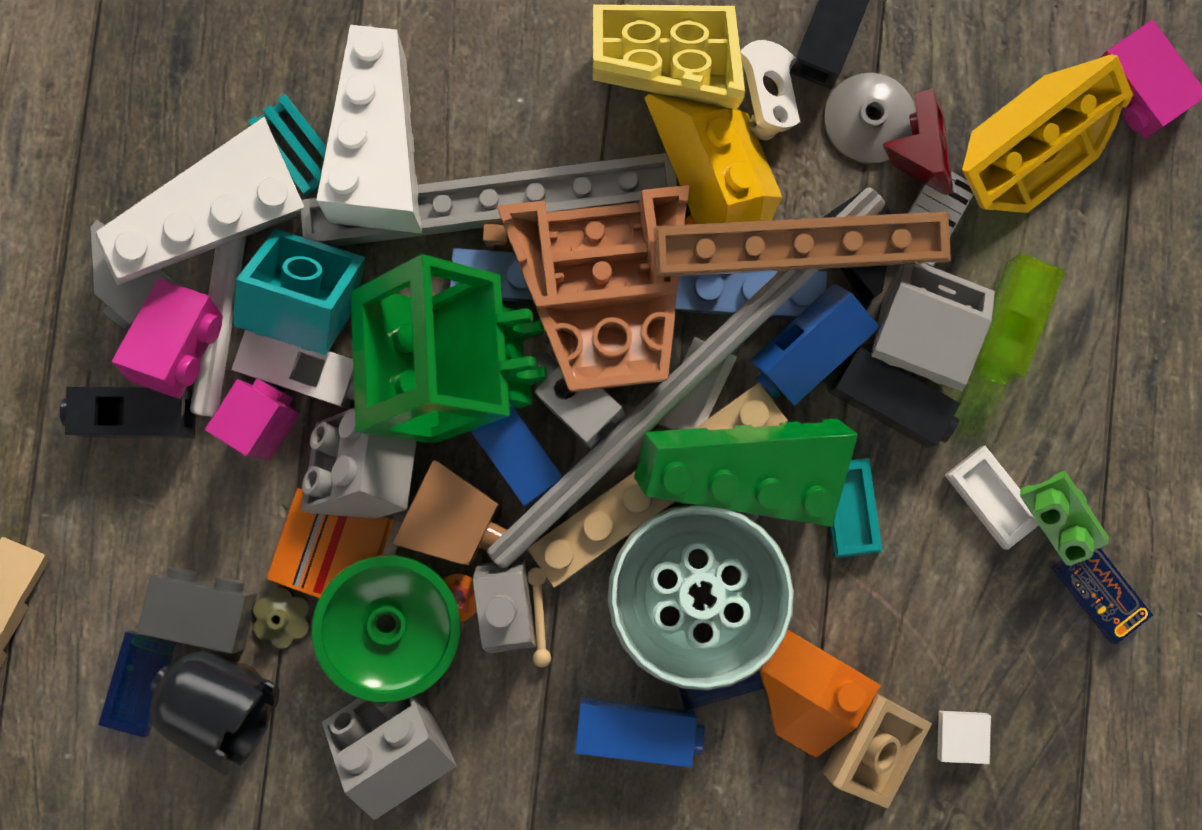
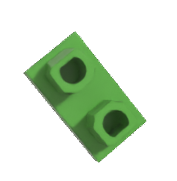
[1020,470,1109,566]

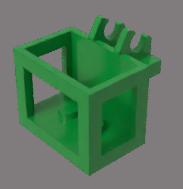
[351,254,548,443]

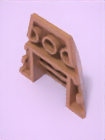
[497,185,689,392]

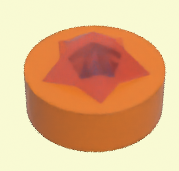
[443,573,477,622]

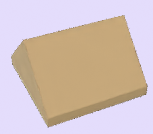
[821,694,932,809]

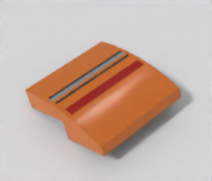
[266,488,394,598]

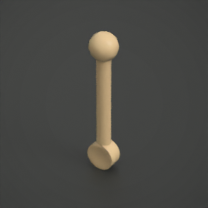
[527,567,551,668]

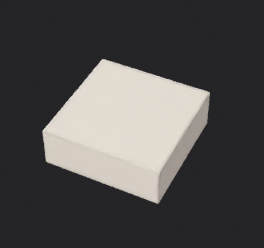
[937,711,991,764]

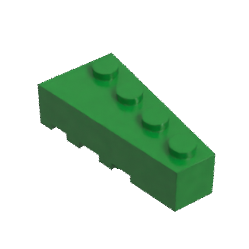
[634,419,858,527]

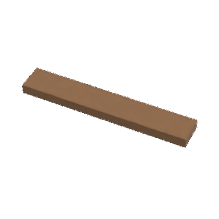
[653,211,951,278]

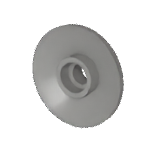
[824,73,916,164]

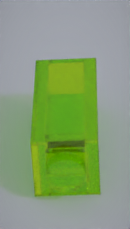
[974,253,1066,384]

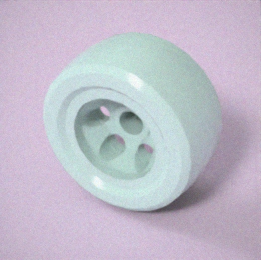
[608,504,794,690]

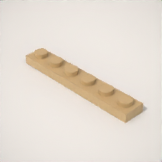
[527,383,788,588]

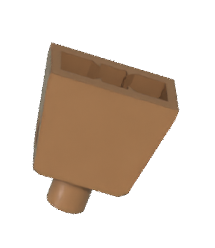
[393,460,507,566]

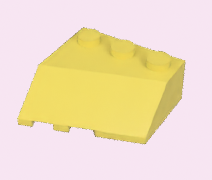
[593,5,745,110]

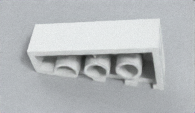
[316,25,422,234]
[96,117,304,286]

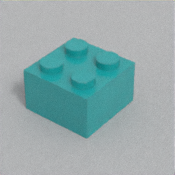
[233,228,365,356]

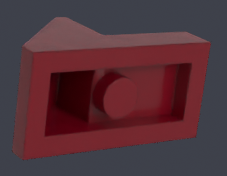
[883,89,954,195]

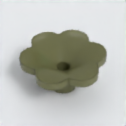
[253,588,310,649]

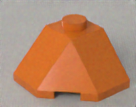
[759,630,881,758]

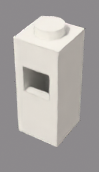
[231,330,355,409]

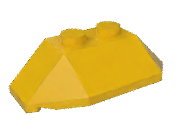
[962,54,1133,213]
[644,93,782,224]

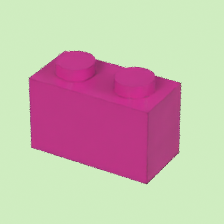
[1099,19,1202,140]
[111,278,223,399]
[205,378,301,460]

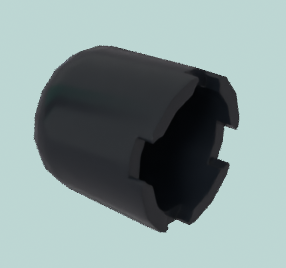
[150,651,280,776]

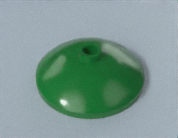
[312,555,461,702]

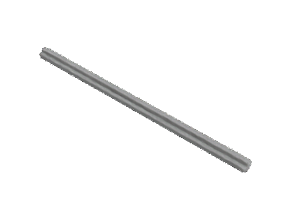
[487,187,885,569]

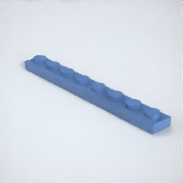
[450,248,827,319]

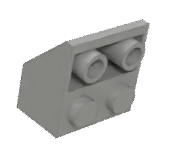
[871,263,995,391]
[301,408,416,519]
[322,694,457,820]

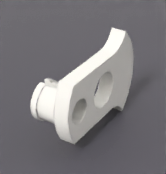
[740,40,800,141]

